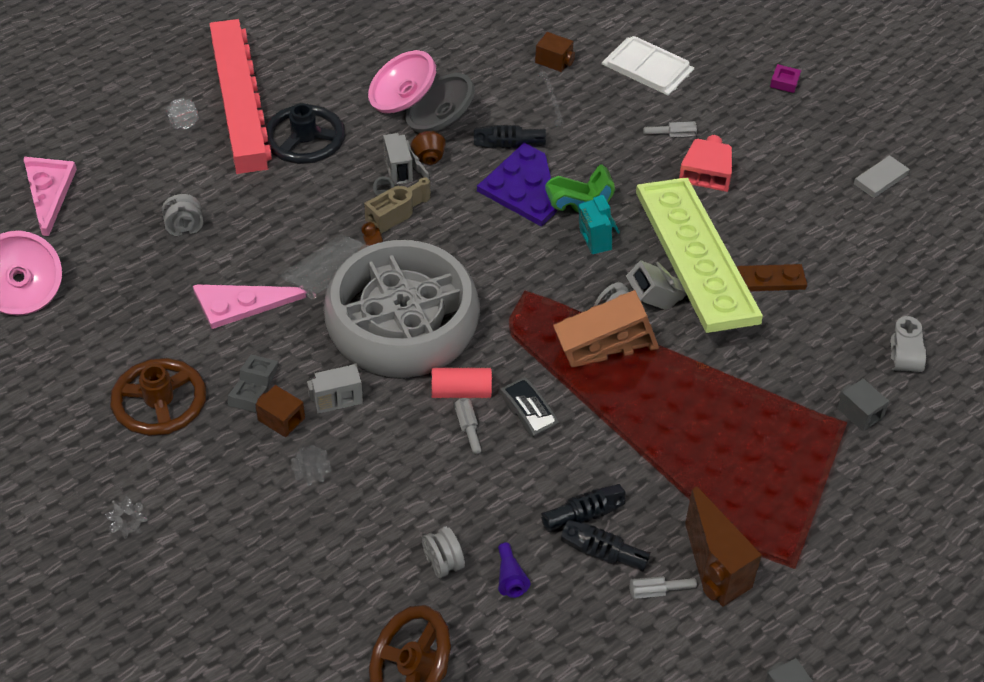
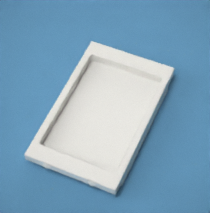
[602,36,694,96]

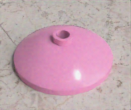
[368,50,436,113]
[0,231,62,316]

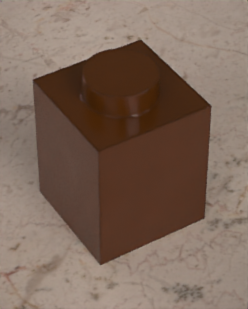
[535,32,575,72]
[255,385,305,438]

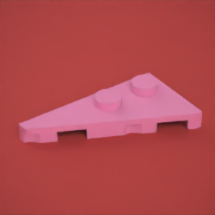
[24,157,77,236]
[193,285,306,329]

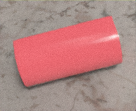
[432,368,492,398]

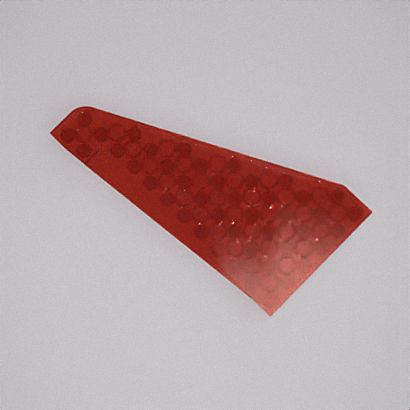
[509,291,847,569]

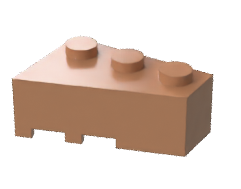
[553,290,659,367]

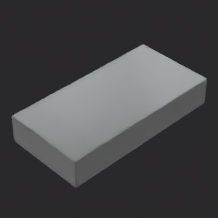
[854,155,910,198]

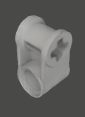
[890,316,926,372]

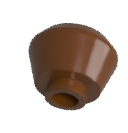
[410,131,446,165]

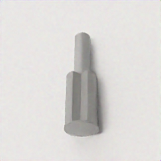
[643,121,697,137]
[454,398,482,455]
[629,576,697,599]

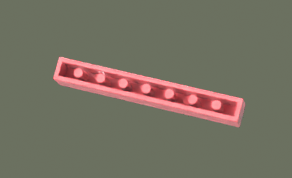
[209,19,272,174]

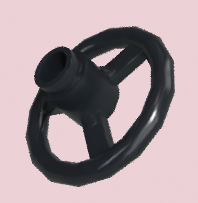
[264,103,345,164]

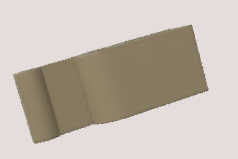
[364,177,430,233]

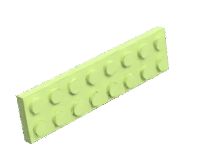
[636,177,763,333]

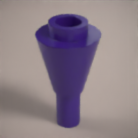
[498,542,531,598]

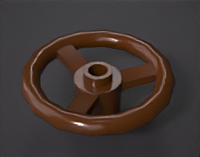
[110,358,206,436]
[369,605,451,682]

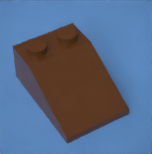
[685,486,762,607]

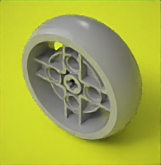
[324,240,480,378]

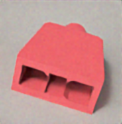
[679,135,732,192]

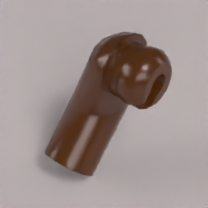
[359,222,383,251]

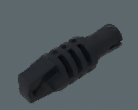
[474,125,546,148]
[541,484,626,532]
[561,520,651,572]

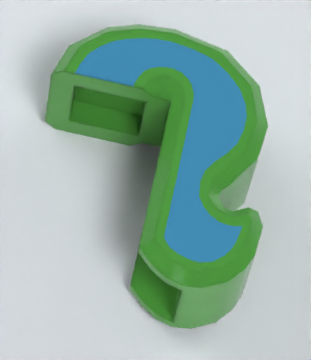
[545,165,615,213]

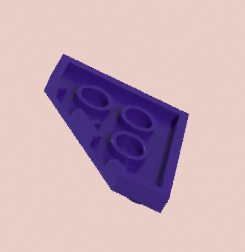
[477,143,557,227]

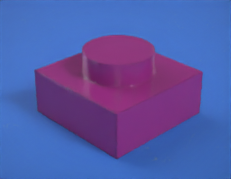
[770,64,801,93]

